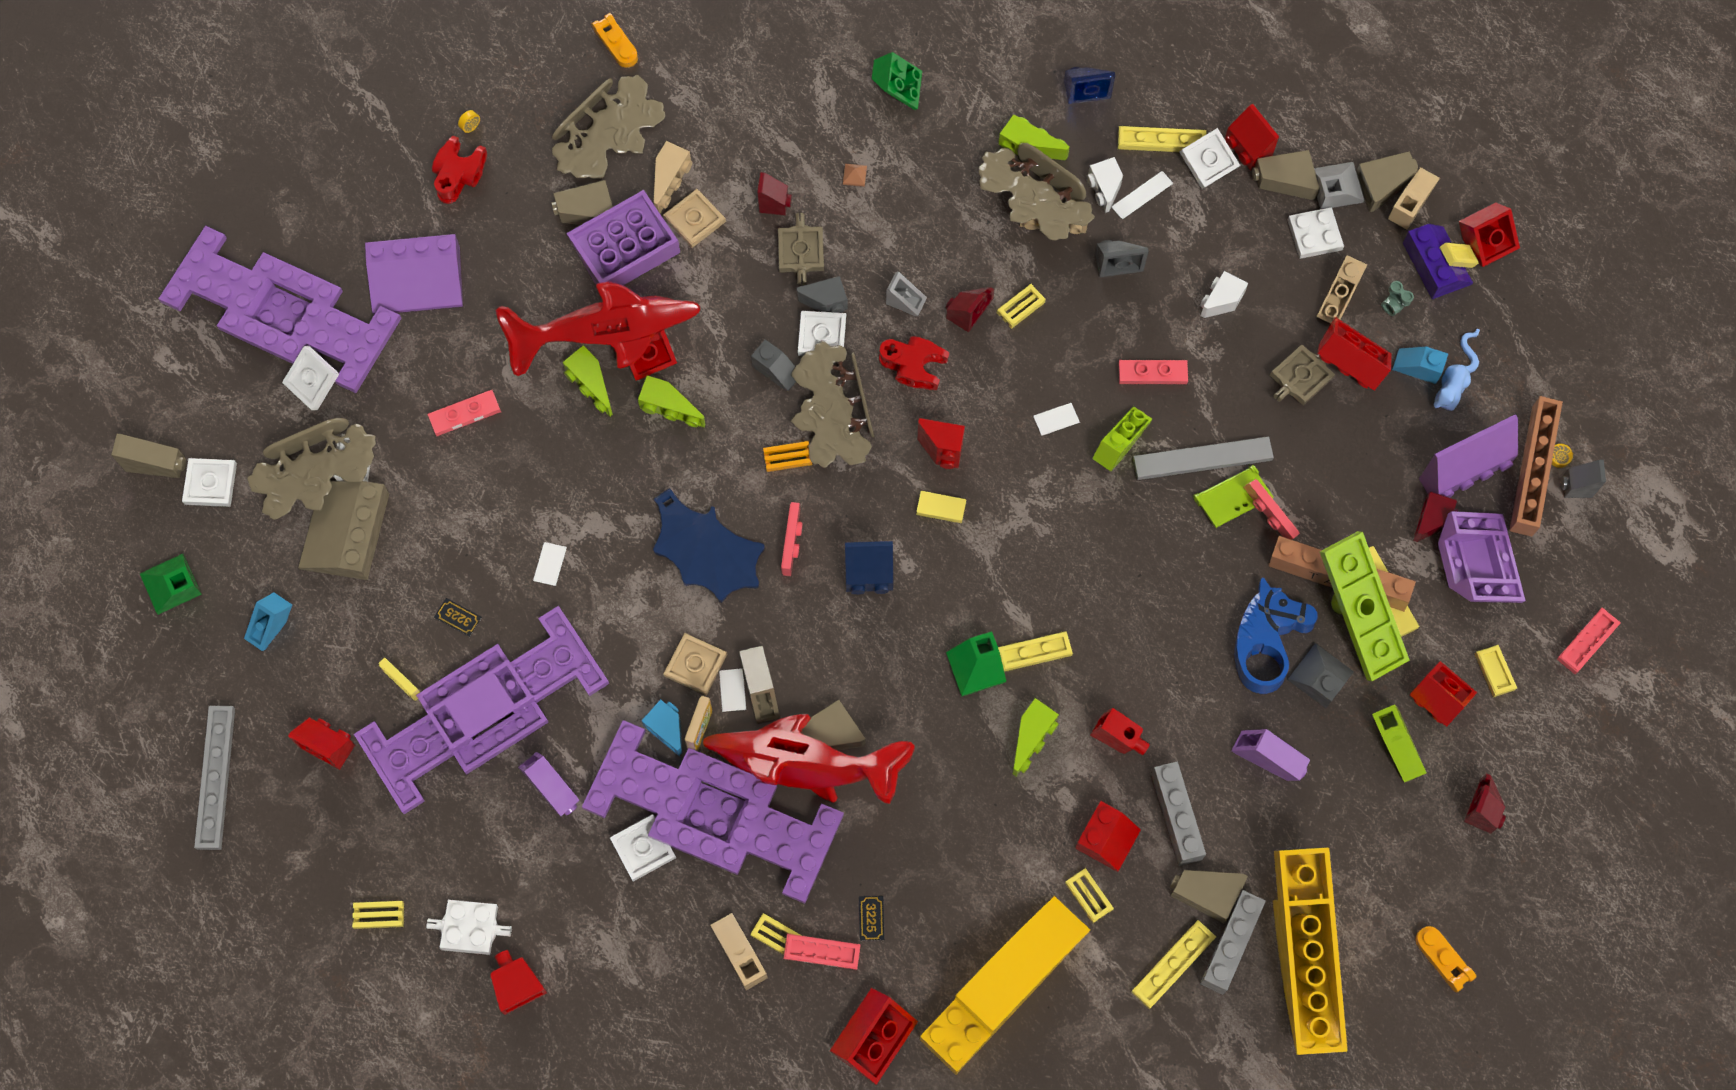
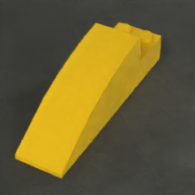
[1273,848,1347,1055]
[920,896,1090,1075]

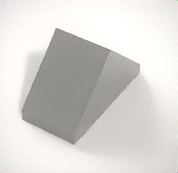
[886,272,927,316]

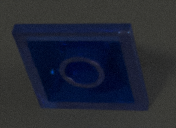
[1064,67,1115,104]

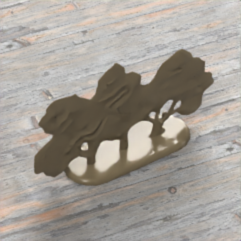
[552,75,665,178]
[247,418,376,519]

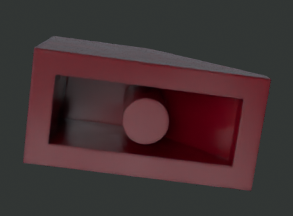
[757,172,792,216]
[1413,492,1458,542]

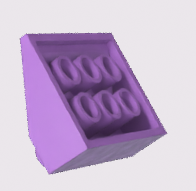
[566,190,680,285]
[365,234,463,315]
[1419,414,1518,498]

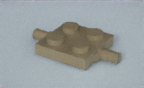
[778,213,824,285]
[1270,345,1335,406]

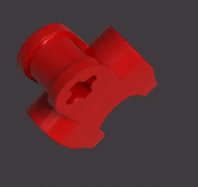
[432,136,487,204]
[879,336,950,390]

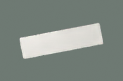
[1112,171,1173,219]

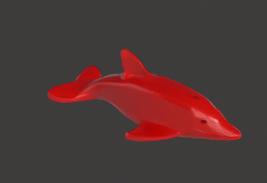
[496,282,700,376]
[703,714,915,804]

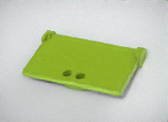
[1193,465,1274,528]

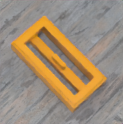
[763,441,812,472]

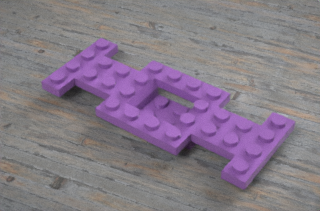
[159,226,401,393]
[354,606,609,814]
[582,720,844,904]

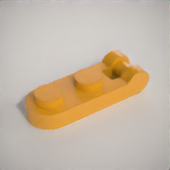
[591,13,638,68]
[1416,926,1476,993]

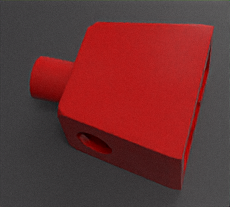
[1090,708,1150,755]
[490,950,547,1015]

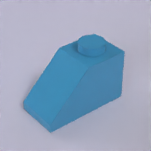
[1392,347,1448,384]
[244,593,292,651]
[642,699,683,757]

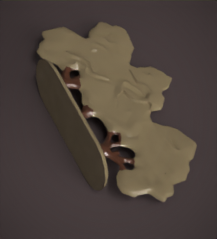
[979,143,1095,240]
[791,340,875,468]

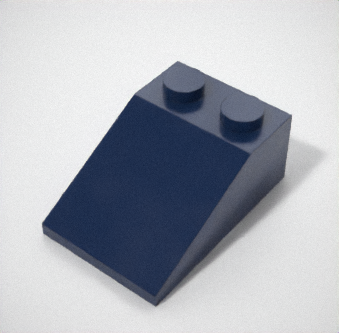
[845,541,893,595]

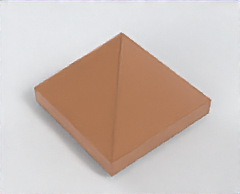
[843,164,867,187]

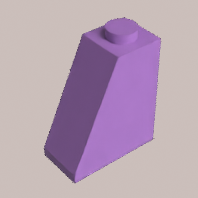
[1231,729,1310,781]
[518,752,580,816]

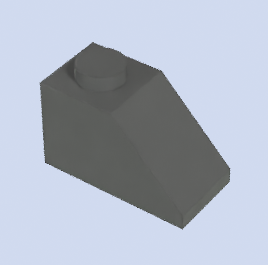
[797,276,848,313]
[751,340,796,392]
[1560,460,1606,498]

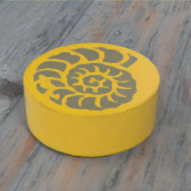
[458,110,480,133]
[1552,444,1573,468]

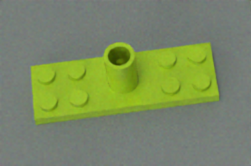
[1320,531,1410,681]

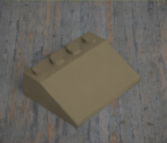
[298,481,389,580]

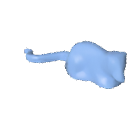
[1434,329,1480,411]

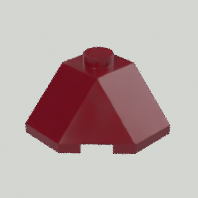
[945,287,995,333]
[1464,773,1506,834]

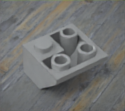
[1314,162,1364,209]

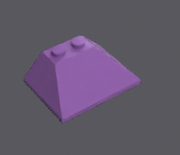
[1438,512,1526,603]

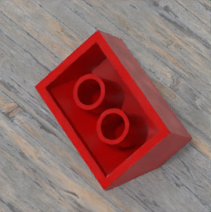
[1318,317,1391,391]
[830,988,918,1085]

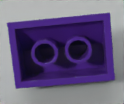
[1403,224,1473,299]

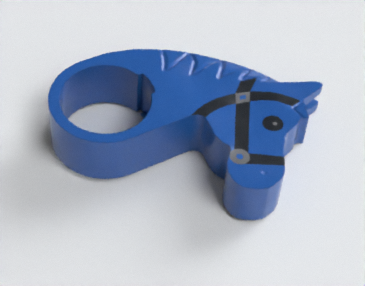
[1234,578,1317,694]

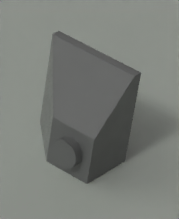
[1095,240,1149,277]
[1288,643,1354,708]

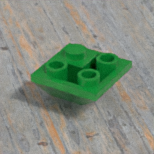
[872,52,922,110]
[140,554,202,615]
[946,631,1007,697]

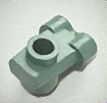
[1381,281,1414,316]

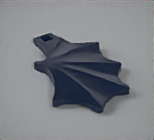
[653,488,765,603]

